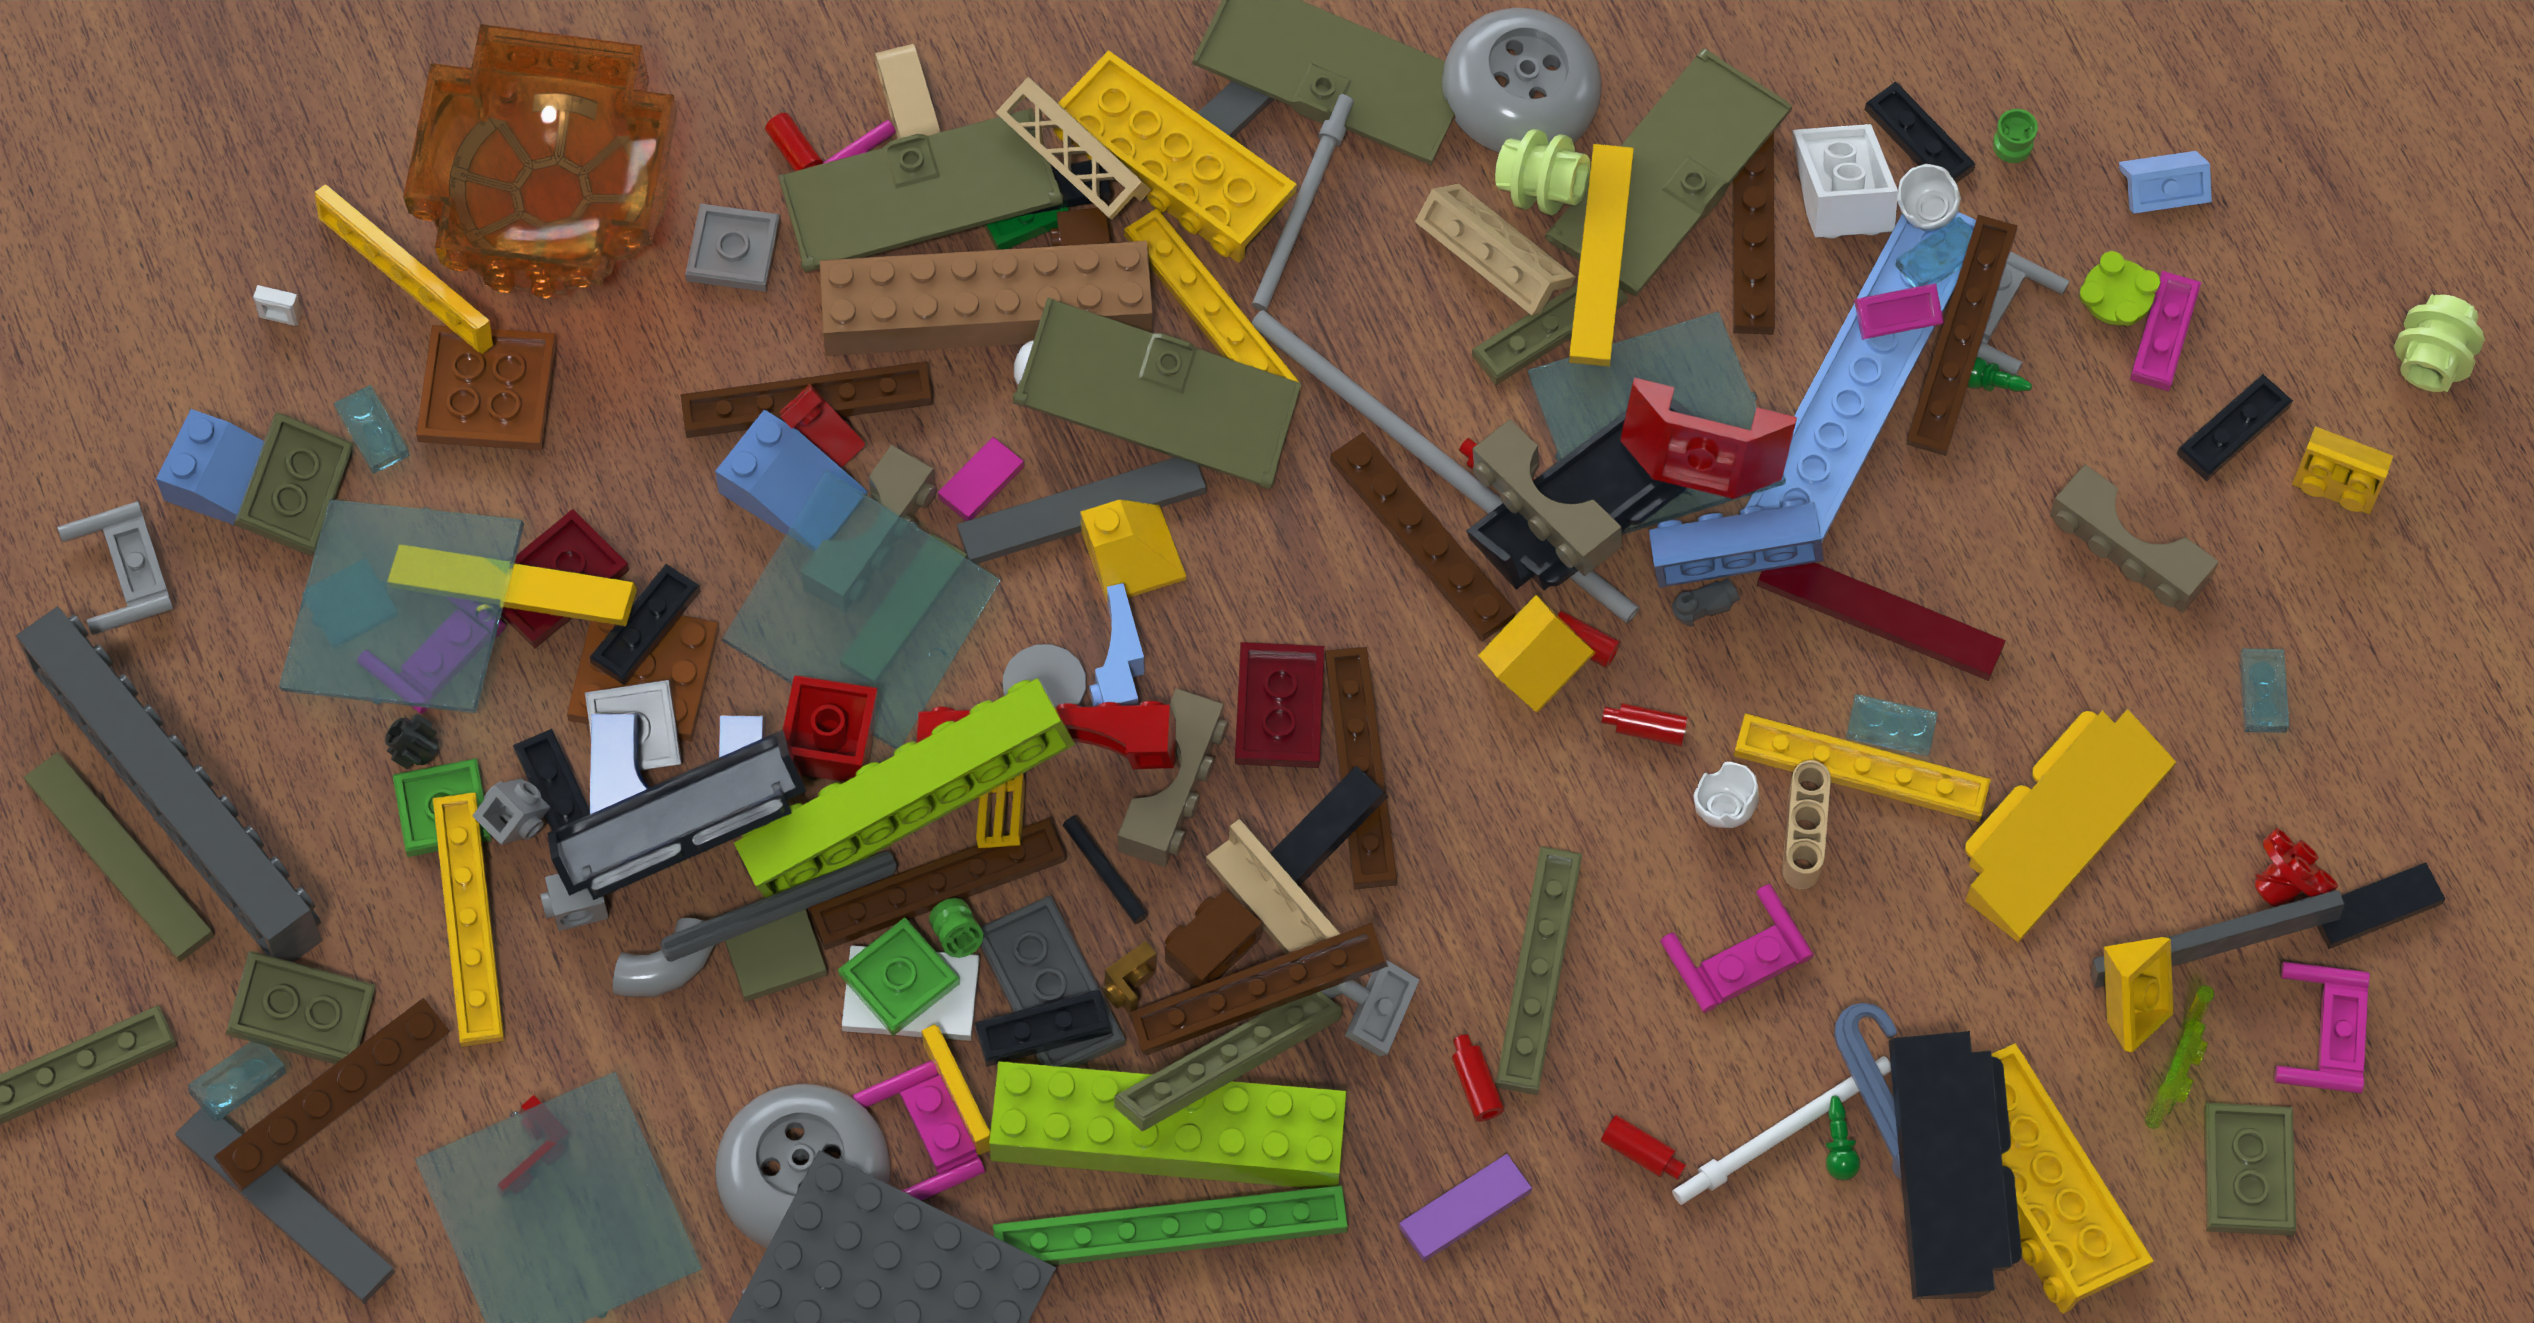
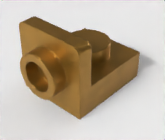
[1103,941,1156,1016]

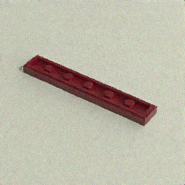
[1757,562,2006,681]

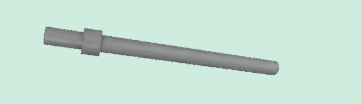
[1252,94,1354,311]

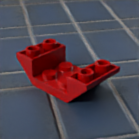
[1620,378,1797,499]

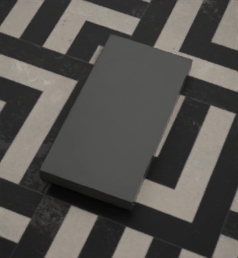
[980,895,1125,1068]

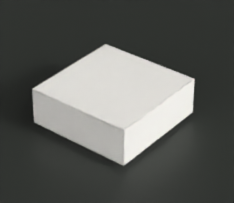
[253,285,303,326]

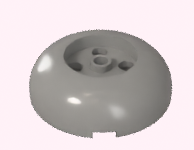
[1442,8,1602,153]
[715,1084,890,1248]

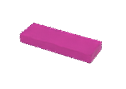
[2130,271,2201,391]

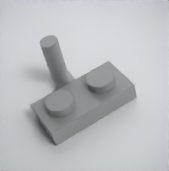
[1322,960,1420,1057]

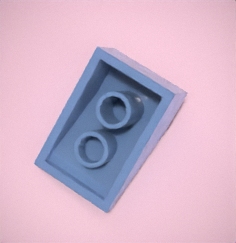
[156,409,264,525]
[715,410,868,553]

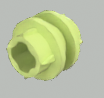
[1495,129,1590,216]
[2394,294,2485,392]

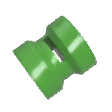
[1993,109,2038,163]
[929,898,983,958]

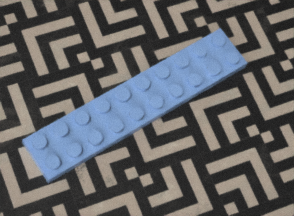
[1745,212,1976,543]

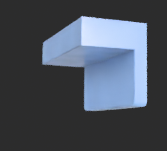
[2119,151,2212,214]

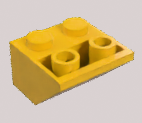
[2292,426,2393,515]

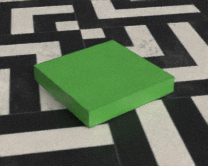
[393,758,492,857]
[838,918,960,1036]

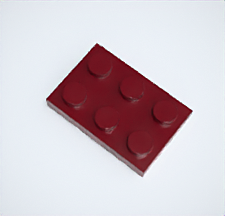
[491,509,629,649]
[1235,642,1324,768]

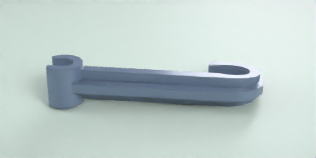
[1834,1003,1901,1179]

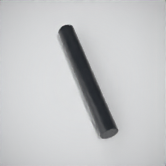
[1062,816,1148,924]

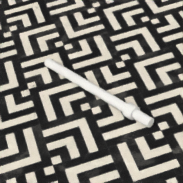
[1672,1056,1891,1205]

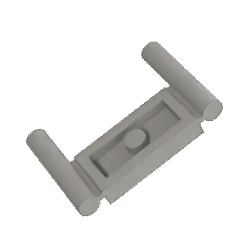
[1978,252,2070,375]
[57,501,173,635]

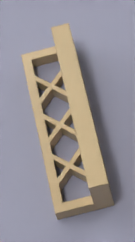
[995,77,1151,220]
[1415,184,1576,316]
[1206,819,1340,954]

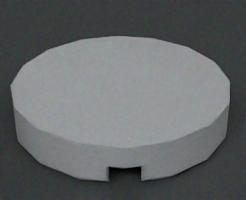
[1003,644,1086,708]

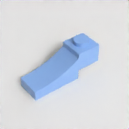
[1089,583,1144,707]

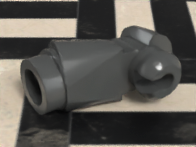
[1672,578,1740,627]

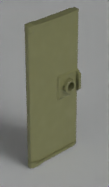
[1192,0,1455,166]
[1545,48,1792,297]
[778,108,1064,273]
[1012,298,1301,490]

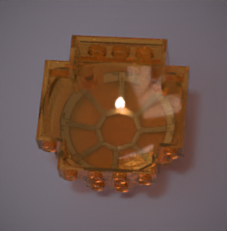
[403,24,677,298]

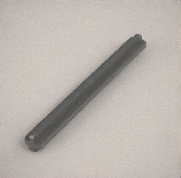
[660,851,897,962]

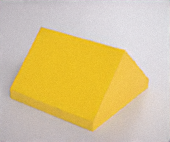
[1478,595,1596,713]
[2104,937,2174,1052]

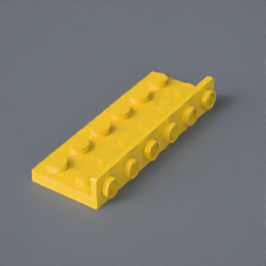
[1052,50,1297,263]
[1991,1043,2154,1314]

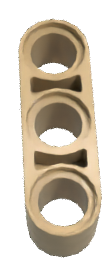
[874,44,940,139]
[1782,760,1831,890]

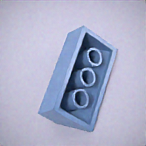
[1649,499,1824,588]

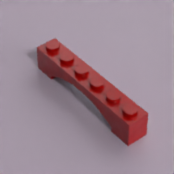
[917,701,1176,770]

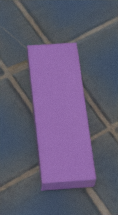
[1399,1154,1532,1262]

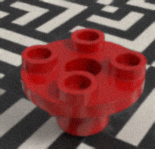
[2254,828,2338,907]

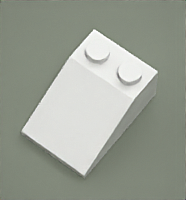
[1792,124,1898,238]

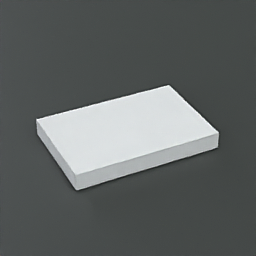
[842,946,980,1041]

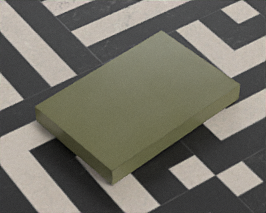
[233,412,354,556]
[225,951,376,1064]
[2204,1103,2296,1236]

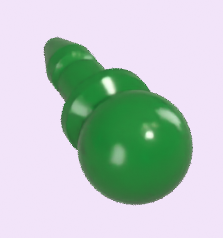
[1968,357,2032,392]
[1825,1095,1861,1181]

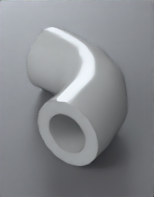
[612,918,715,997]

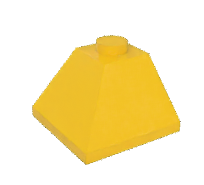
[1080,499,1186,601]

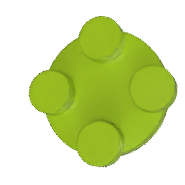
[2079,251,2160,326]

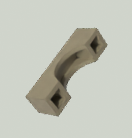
[1473,419,1622,576]
[800,445,937,614]
[2050,464,2219,613]
[1118,688,1229,867]

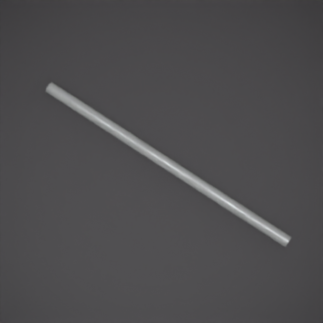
[1252,310,1640,624]

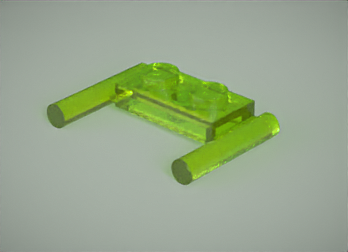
[2145,985,2214,1129]

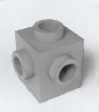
[473,778,550,845]

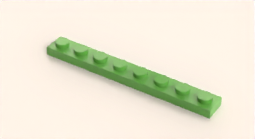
[993,1185,1348,1266]

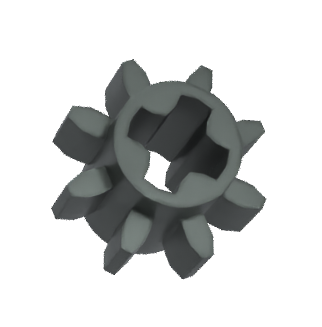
[385,714,439,770]

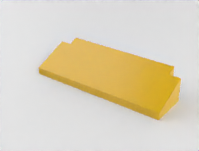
[1965,709,2176,943]

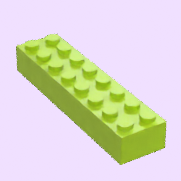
[734,678,1075,898]
[989,1061,1346,1189]

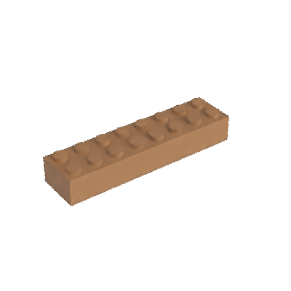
[820,241,1153,356]

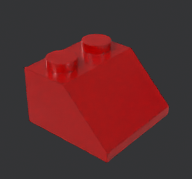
[783,675,878,782]

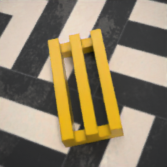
[976,773,1025,848]

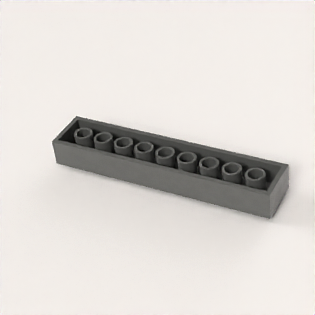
[16,606,322,962]

